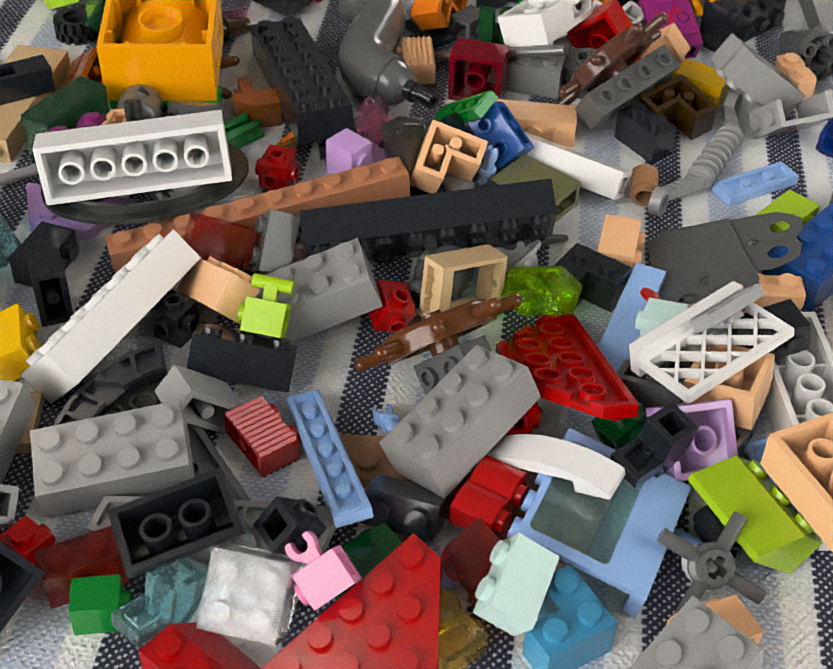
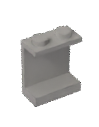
[749,89,833,139]

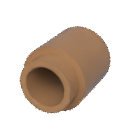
[630,164,659,206]

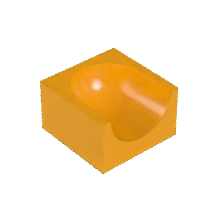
[96,0,224,101]

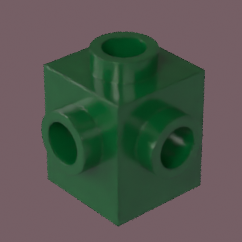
[591,400,647,450]

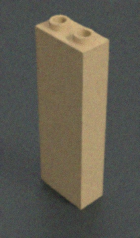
[0,45,70,163]

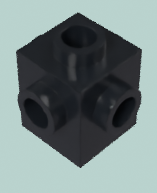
[151,289,200,349]
[253,496,326,555]

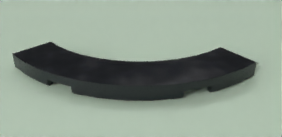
[53,341,168,426]

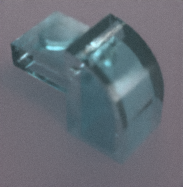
[111,558,205,648]

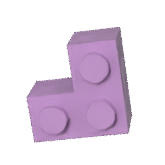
[326,128,391,175]

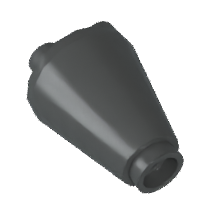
[778,30,833,81]

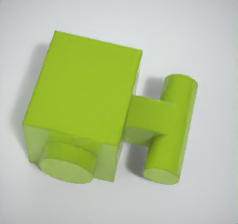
[237,273,295,338]

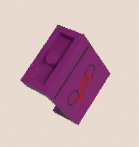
[637,0,704,59]

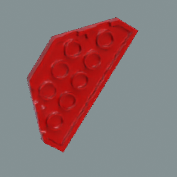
[495,314,639,421]
[260,533,443,669]

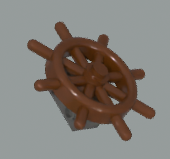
[355,293,522,396]

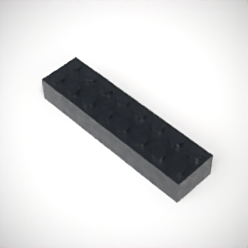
[250,17,354,144]
[300,178,558,262]

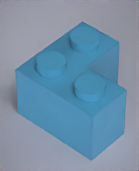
[522,564,618,669]

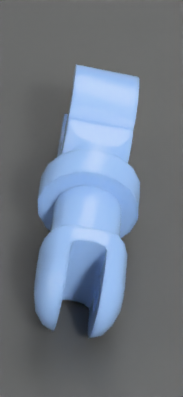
[475,145,498,188]
[372,404,401,434]

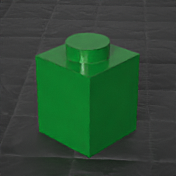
[68,574,132,635]

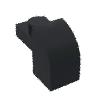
[610,402,699,488]

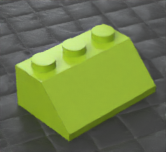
[687,455,822,574]

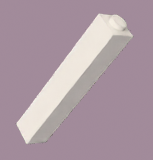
[466,123,633,200]

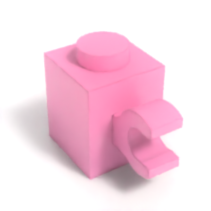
[285,530,362,611]

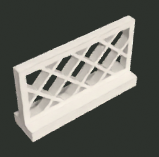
[629,281,794,404]

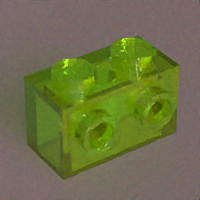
[501,266,583,317]

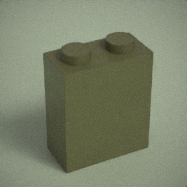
[489,154,581,222]

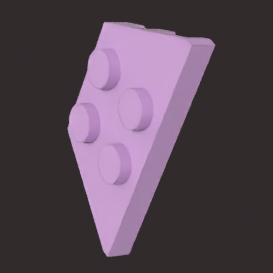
[26,183,135,241]

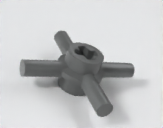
[657,511,766,614]

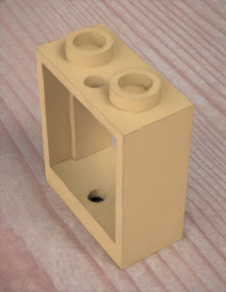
[418,244,508,317]

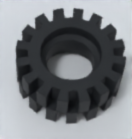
[53,5,101,46]

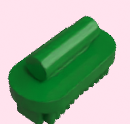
[224,113,264,148]

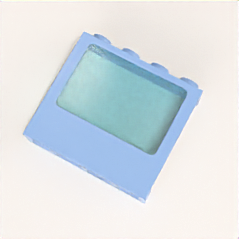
[507,428,691,618]

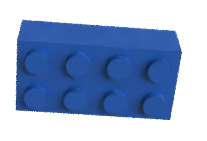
[761,203,833,312]

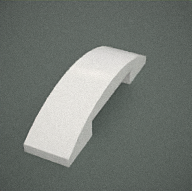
[476,434,626,500]

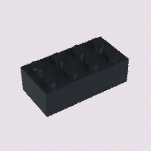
[699,0,786,52]

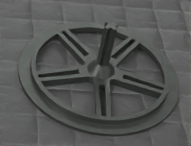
[41,98,249,225]

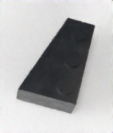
[187,321,297,393]

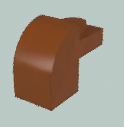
[232,77,282,128]

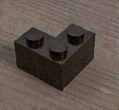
[639,74,717,140]

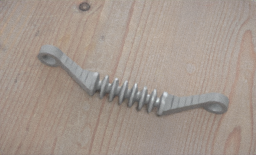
[648,91,744,217]

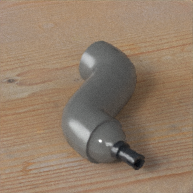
[337,0,439,109]

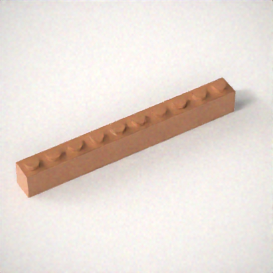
[104,157,410,273]

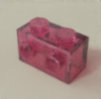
[354,95,399,145]

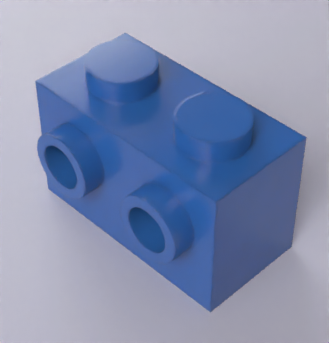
[467,101,535,169]

